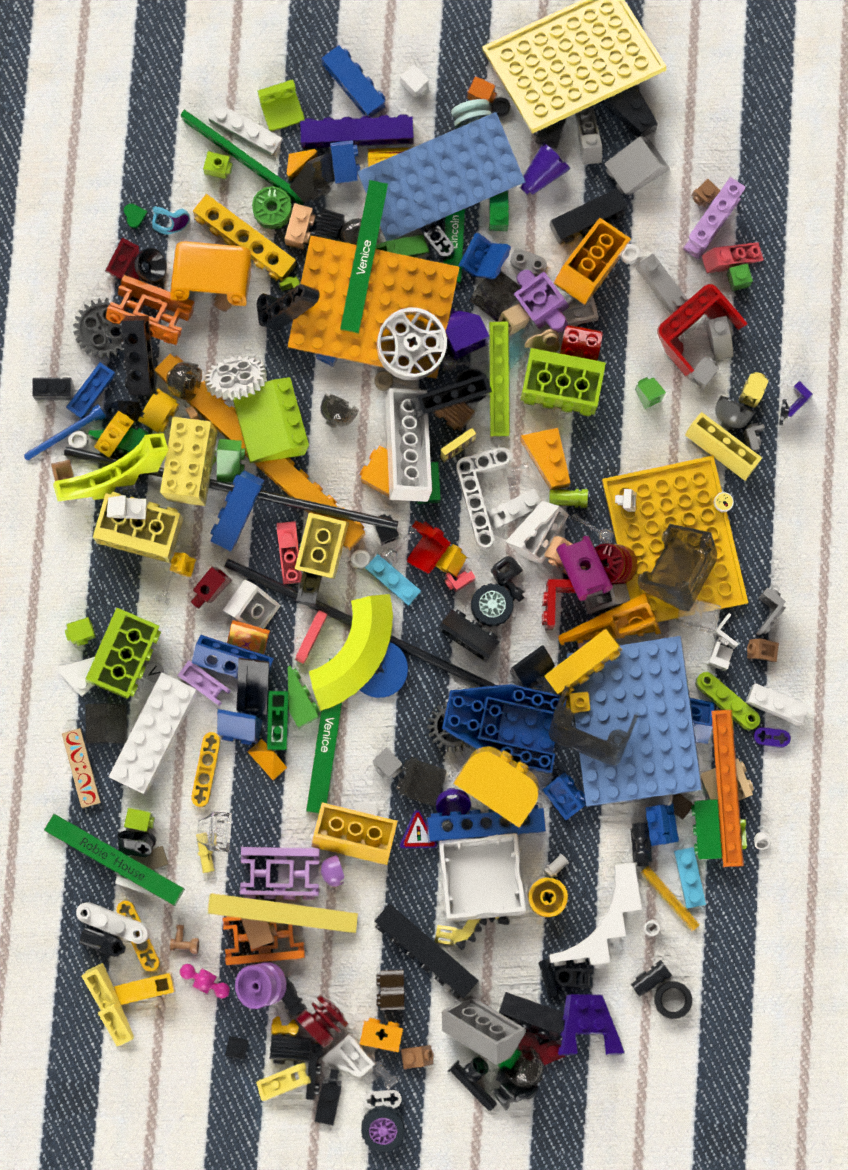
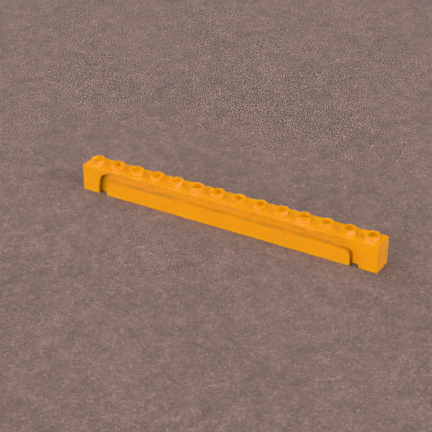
[154,354,365,551]

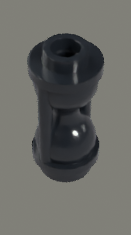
[630,822,652,866]

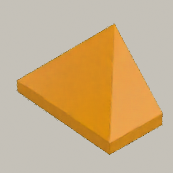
[287,149,318,181]
[247,739,287,780]

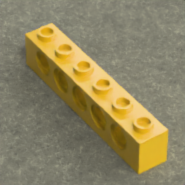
[193,193,297,281]

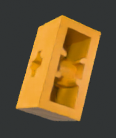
[360,1018,403,1052]

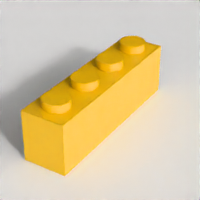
[545,629,623,696]

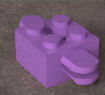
[514,270,570,333]

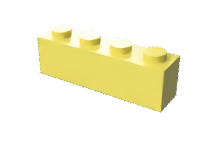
[685,412,762,481]

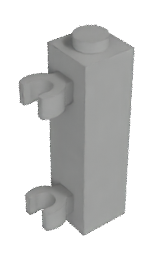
[636,254,688,315]

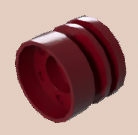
[595,543,638,585]
[296,995,349,1048]

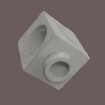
[688,357,719,390]

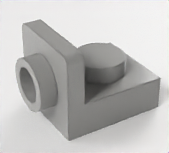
[743,423,765,453]

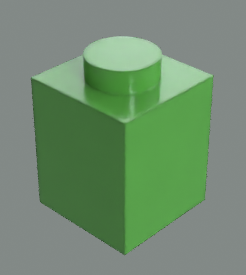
[727,263,753,291]

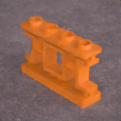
[106,275,195,345]
[222,916,305,965]

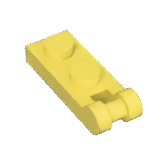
[256,1063,311,1101]

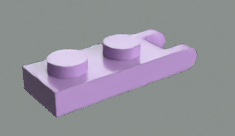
[177,660,231,706]

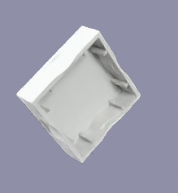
[439,833,526,922]

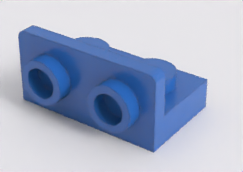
[542,773,586,820]

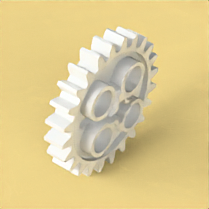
[205,356,267,400]

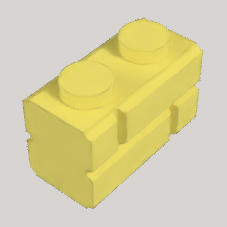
[739,372,768,408]

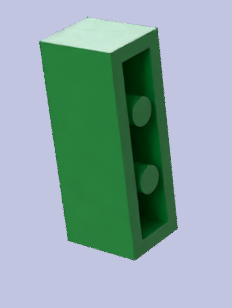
[691,799,722,860]

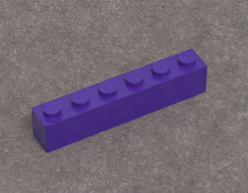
[300,114,414,149]

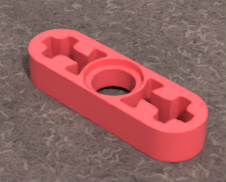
[295,610,328,664]

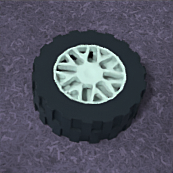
[471,583,513,627]

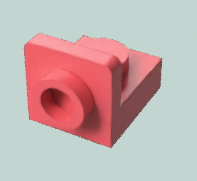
[445,571,476,592]

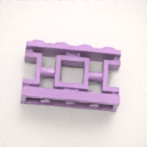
[683,177,745,260]
[240,847,320,900]

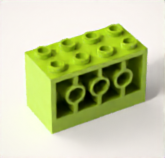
[520,348,606,416]
[85,607,161,699]

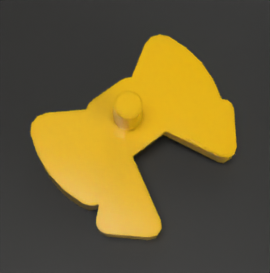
[271,1016,298,1037]

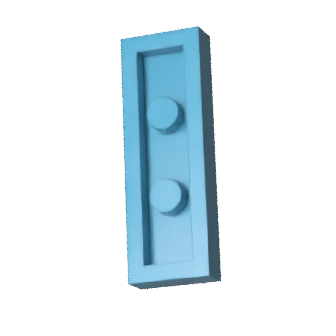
[365,554,421,606]
[674,847,706,908]

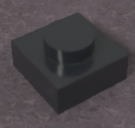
[225,1036,249,1060]

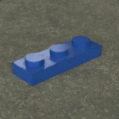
[66,362,116,419]

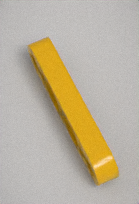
[191,732,220,807]
[116,900,160,971]

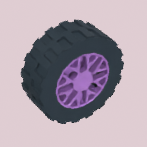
[361,1105,405,1152]

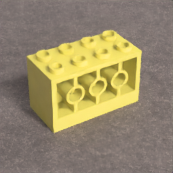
[160,417,218,506]
[93,492,183,563]

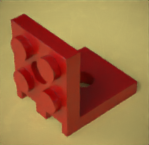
[542,579,576,630]

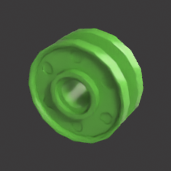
[252,186,292,229]

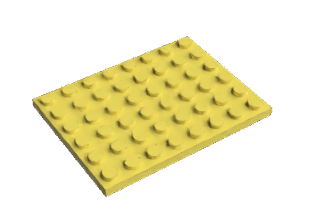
[482,0,666,134]

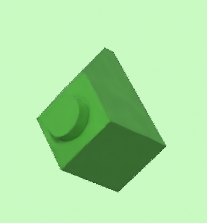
[635,377,666,409]

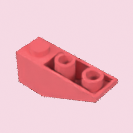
[702,242,764,273]
[277,521,302,584]

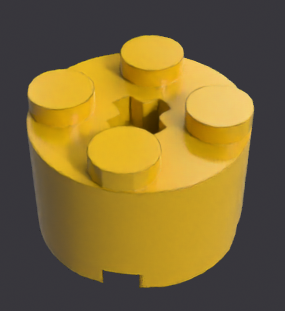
[138,389,179,433]
[527,878,568,917]

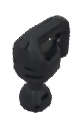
[491,556,525,602]

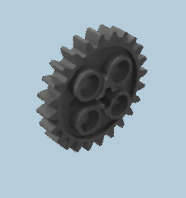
[73,298,134,359]

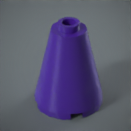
[519,143,571,195]

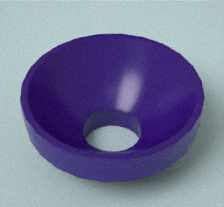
[436,788,471,816]

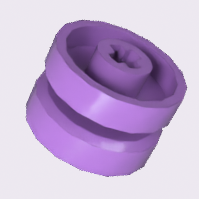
[235,962,286,1009]

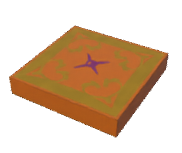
[227,620,270,655]

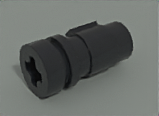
[630,960,672,997]
[281,975,307,1019]

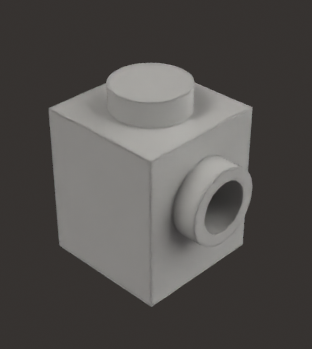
[373,747,403,779]

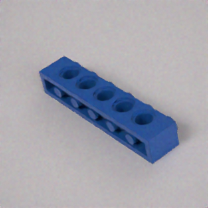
[426,805,546,842]

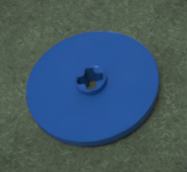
[359,642,408,698]

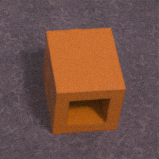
[467,76,497,103]

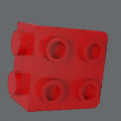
[560,325,603,361]
[407,521,451,573]

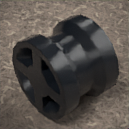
[463,1057,488,1082]

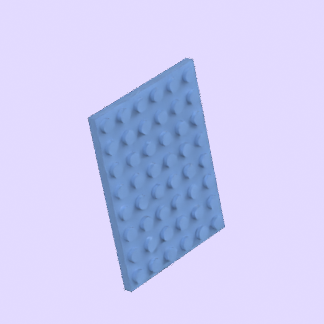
[567,636,702,807]

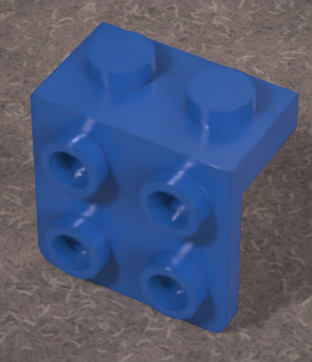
[458,233,511,279]

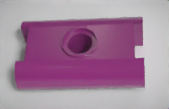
[556,536,613,601]

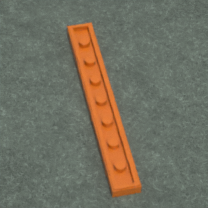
[712,710,744,867]

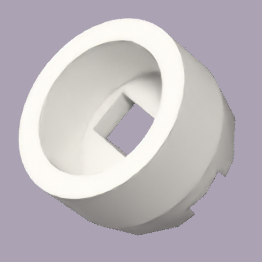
[754,832,770,850]
[644,920,661,936]

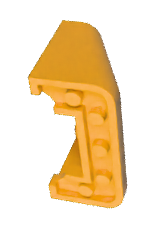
[170,241,251,306]

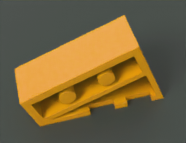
[520,428,570,490]

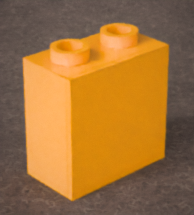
[359,445,390,498]

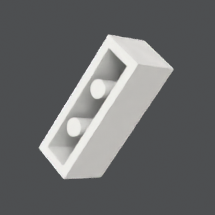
[745,683,809,726]

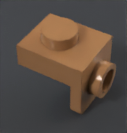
[51,460,74,481]
[401,1045,434,1069]

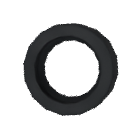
[654,982,692,1019]

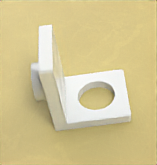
[713,613,738,649]

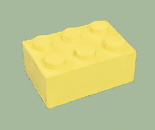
[295,513,349,579]

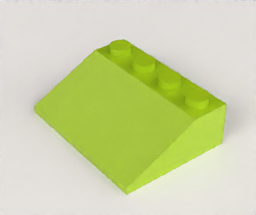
[233,377,309,463]

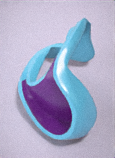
[152,206,190,235]

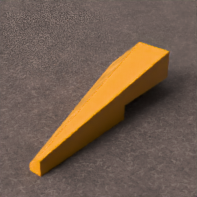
[558,593,661,645]

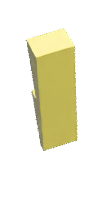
[82,963,134,1047]

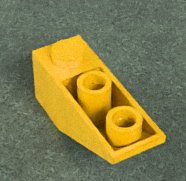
[114,973,176,1005]

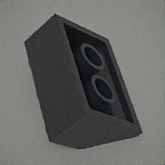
[439,609,500,663]

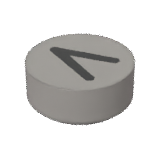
[144,662,164,682]

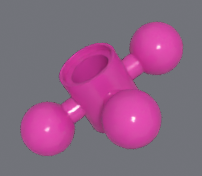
[180,964,230,998]

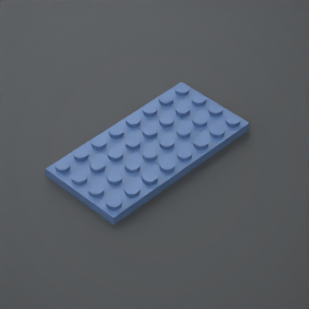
[357,112,525,241]

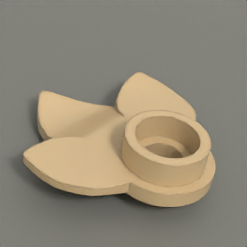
[524,329,560,353]

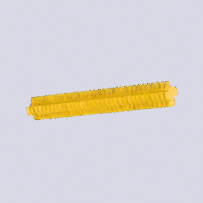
[641,866,700,931]

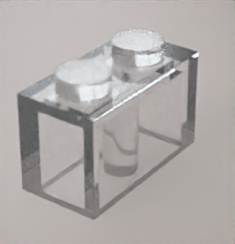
[676,597,721,633]

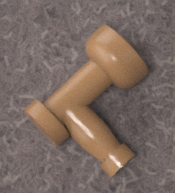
[170,925,199,954]

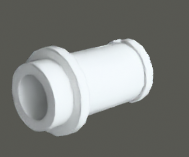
[544,854,569,878]

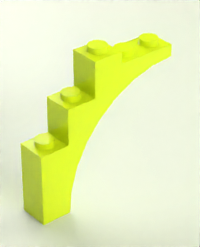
[53,433,168,501]

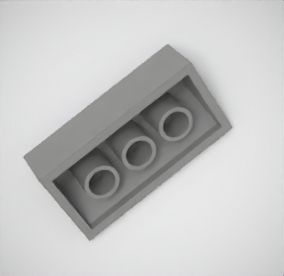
[442,996,526,1065]

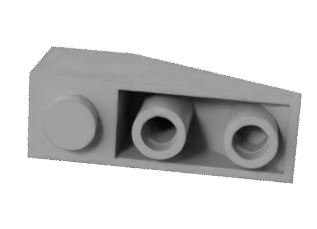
[575,108,602,165]

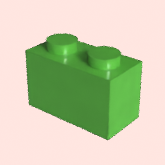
[217,439,245,483]

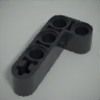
[257,284,320,331]

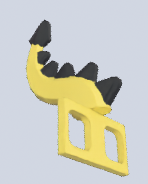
[434,916,510,950]

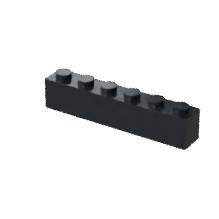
[374,903,479,999]

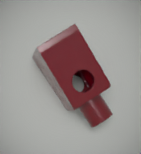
[190,567,232,609]

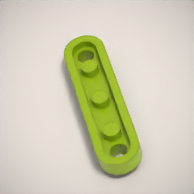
[695,672,760,730]

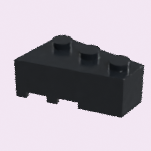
[599,85,658,138]

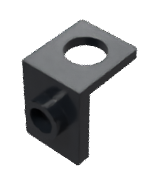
[105,400,140,424]

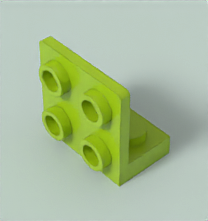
[257,79,305,132]

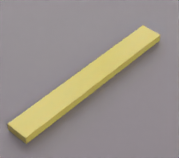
[207,893,358,933]

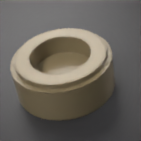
[374,371,393,391]

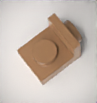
[692,179,721,208]
[747,638,779,662]

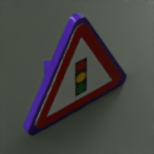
[400,810,437,849]

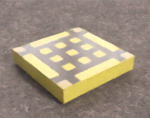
[440,428,476,463]

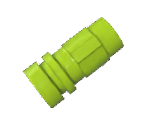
[549,489,588,508]

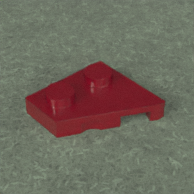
[105,238,139,280]

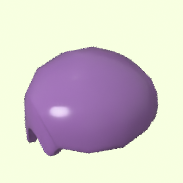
[321,855,344,887]

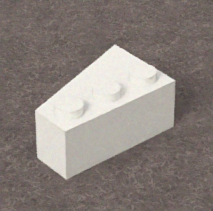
[505,501,569,564]

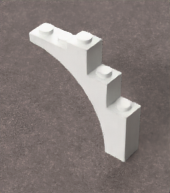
[548,863,642,969]

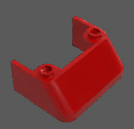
[657,284,748,376]

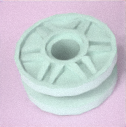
[451,99,492,129]

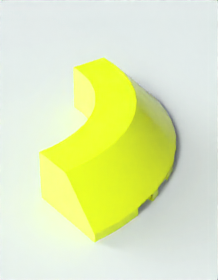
[309,594,393,711]

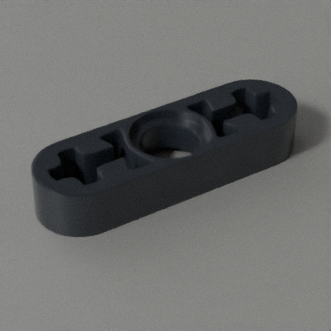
[419,221,455,260]

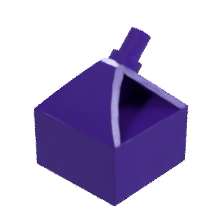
[445,308,490,361]

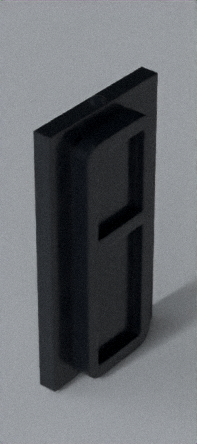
[236,658,270,715]

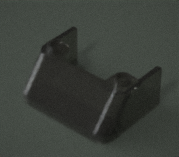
[548,684,640,765]

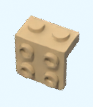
[701,759,754,800]

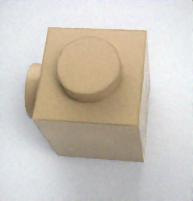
[497,304,530,336]

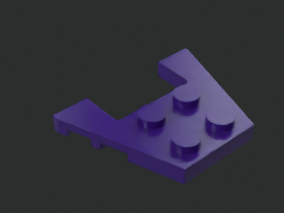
[558,994,625,1055]

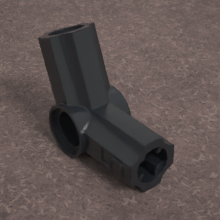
[79,928,126,957]

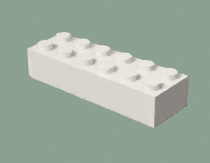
[385,388,432,502]
[109,672,198,795]

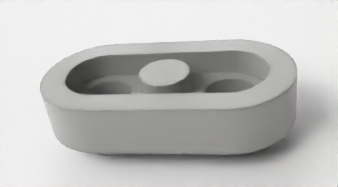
[510,249,547,276]

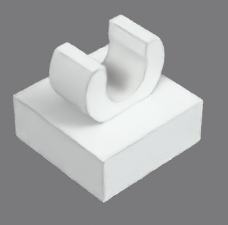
[615,489,637,512]

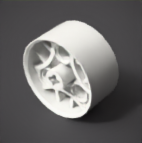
[377,308,447,380]

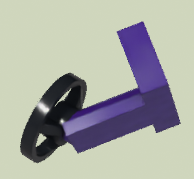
[779,381,813,426]

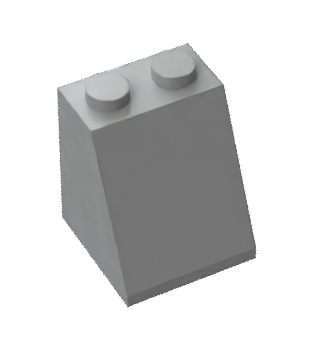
[604,136,670,195]

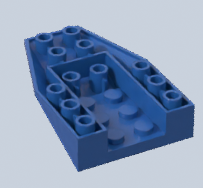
[442,684,567,774]

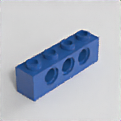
[191,635,274,679]

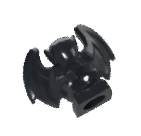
[492,1062,539,1110]

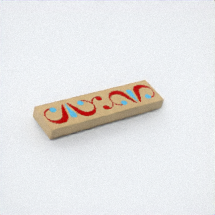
[62,728,101,808]

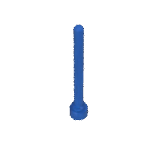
[24,404,106,460]

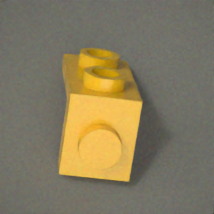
[94,411,134,457]

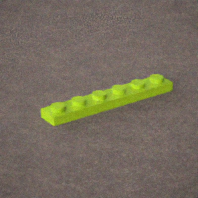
[489,322,510,436]

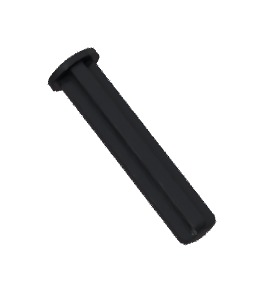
[447,1060,497,1111]

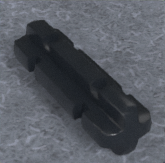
[538,959,559,998]

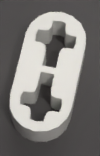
[364,1090,401,1109]

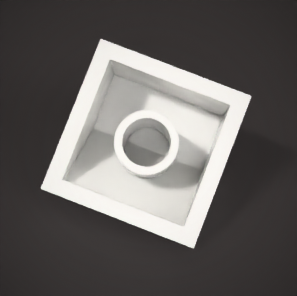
[223,580,281,629]

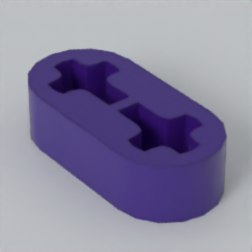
[753,727,791,748]

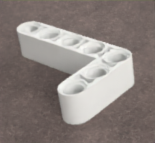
[456,448,511,550]

